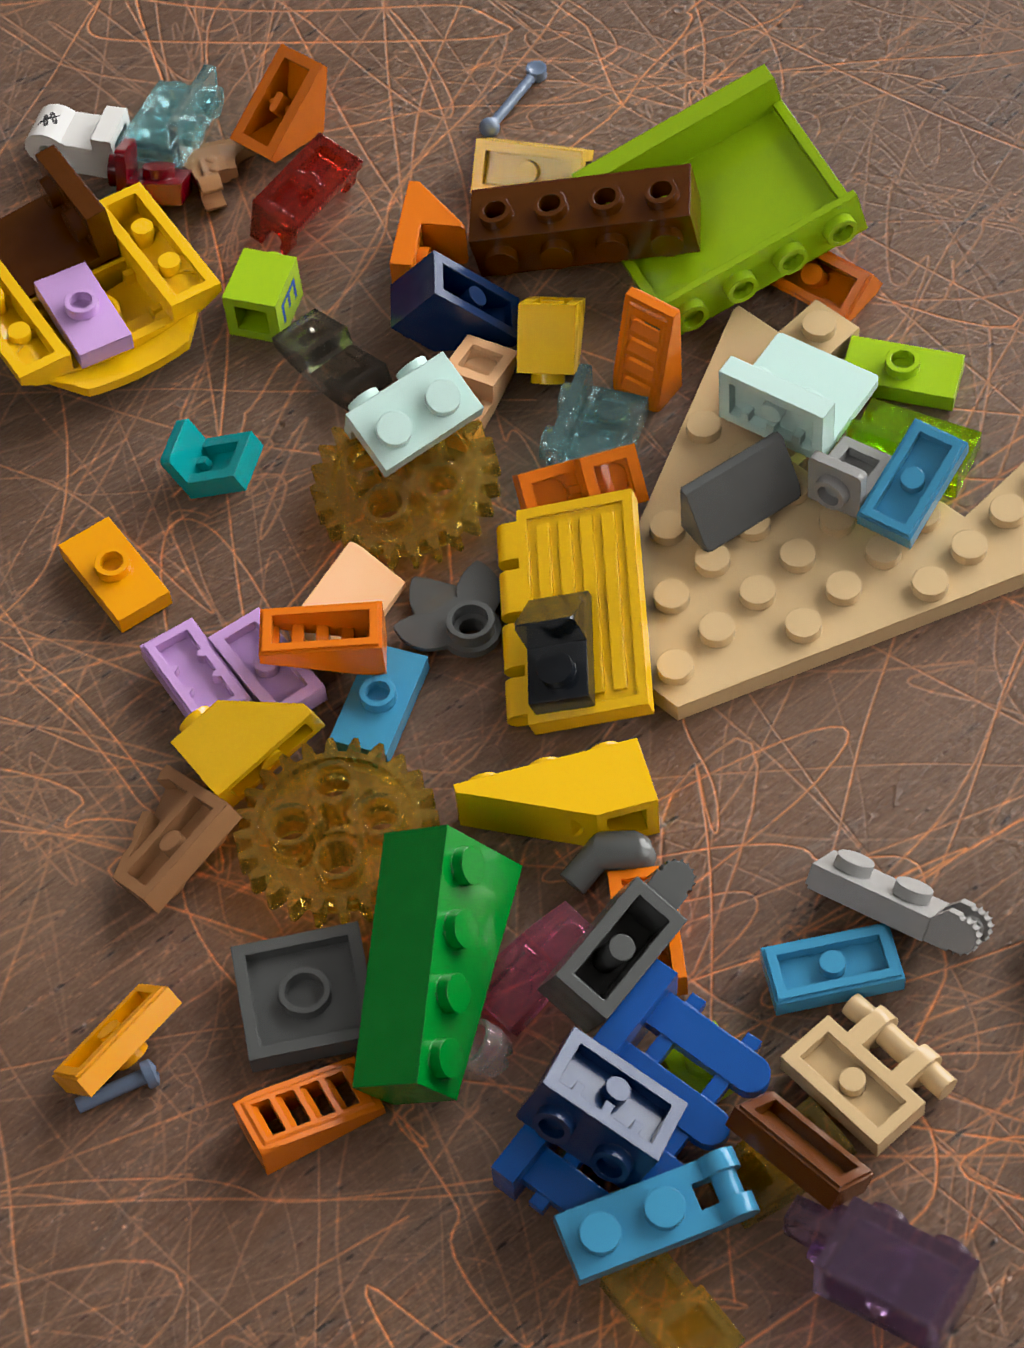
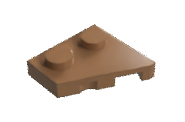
[112,764,242,914]

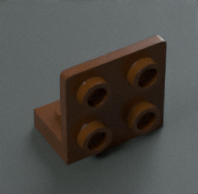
[0,144,121,299]

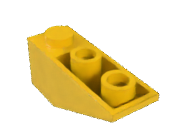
[453,738,660,846]

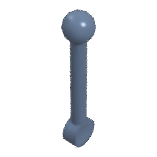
[479,60,547,138]

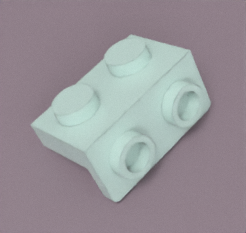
[344,351,484,478]

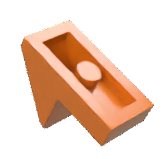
[389,181,469,283]

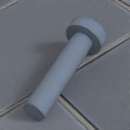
[74,1059,160,1114]

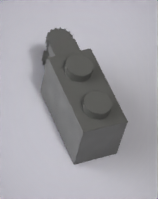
[537,858,696,1033]

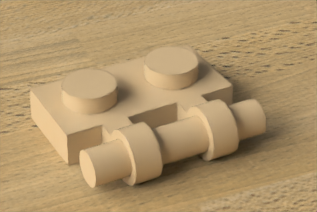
[780,993,958,1157]

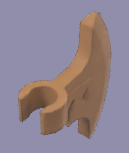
[162,139,259,212]

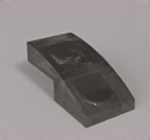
[272,308,393,412]

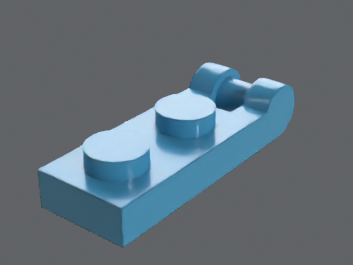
[553,1146,760,1286]

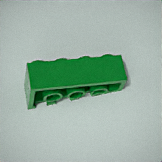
[352,825,523,1105]

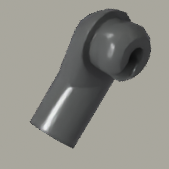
[560,830,657,895]

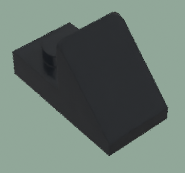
[515,591,595,715]

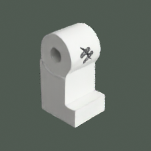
[25,104,134,178]

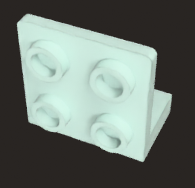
[719,333,879,458]

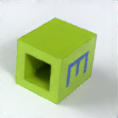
[222,248,303,344]

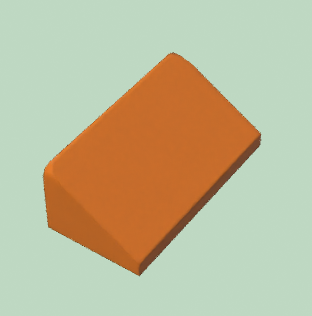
[770,251,883,322]

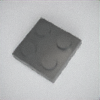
[230,921,367,1073]

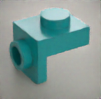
[160,419,264,499]

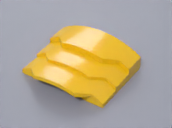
[0,182,222,397]

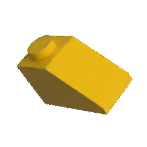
[516,296,586,385]
[170,700,325,807]

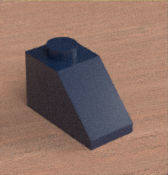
[390,250,520,352]

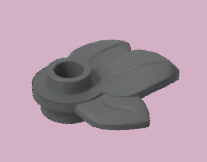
[394,561,502,658]

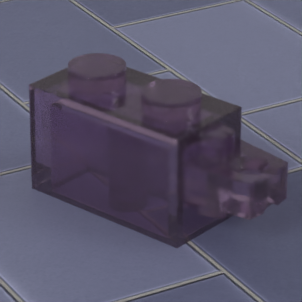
[783,1194,980,1348]

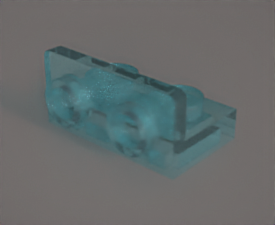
[119,64,224,169]
[539,363,649,466]

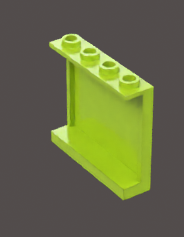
[571,64,868,335]

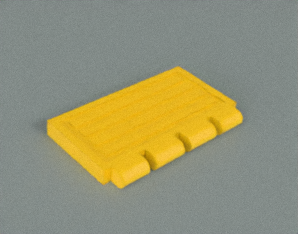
[496,488,655,735]

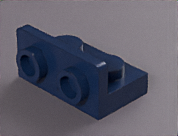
[516,1026,688,1189]

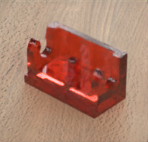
[250,132,363,255]

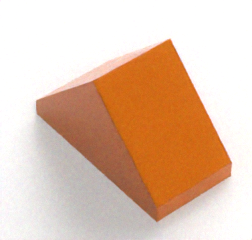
[230,43,327,163]

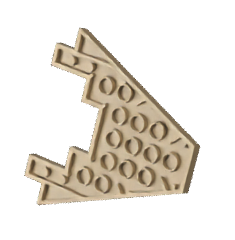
[639,299,1024,720]

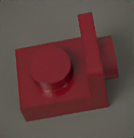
[107,138,193,206]

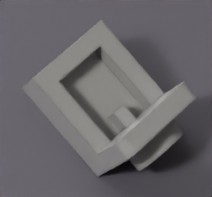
[808,435,892,519]

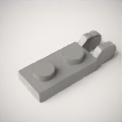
[805,849,994,956]

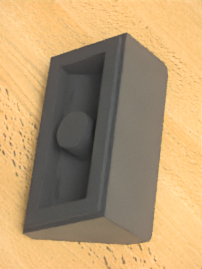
[680,431,801,552]

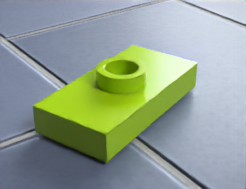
[845,335,965,411]

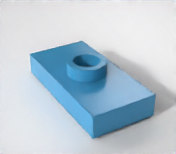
[856,418,969,549]
[329,646,430,766]
[760,923,906,1016]

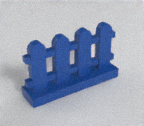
[491,959,771,1216]

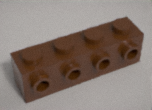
[469,163,701,277]

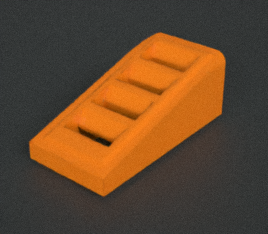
[613,287,682,412]
[259,601,387,675]
[232,1056,386,1176]

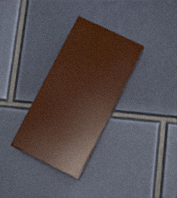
[725,1091,874,1211]

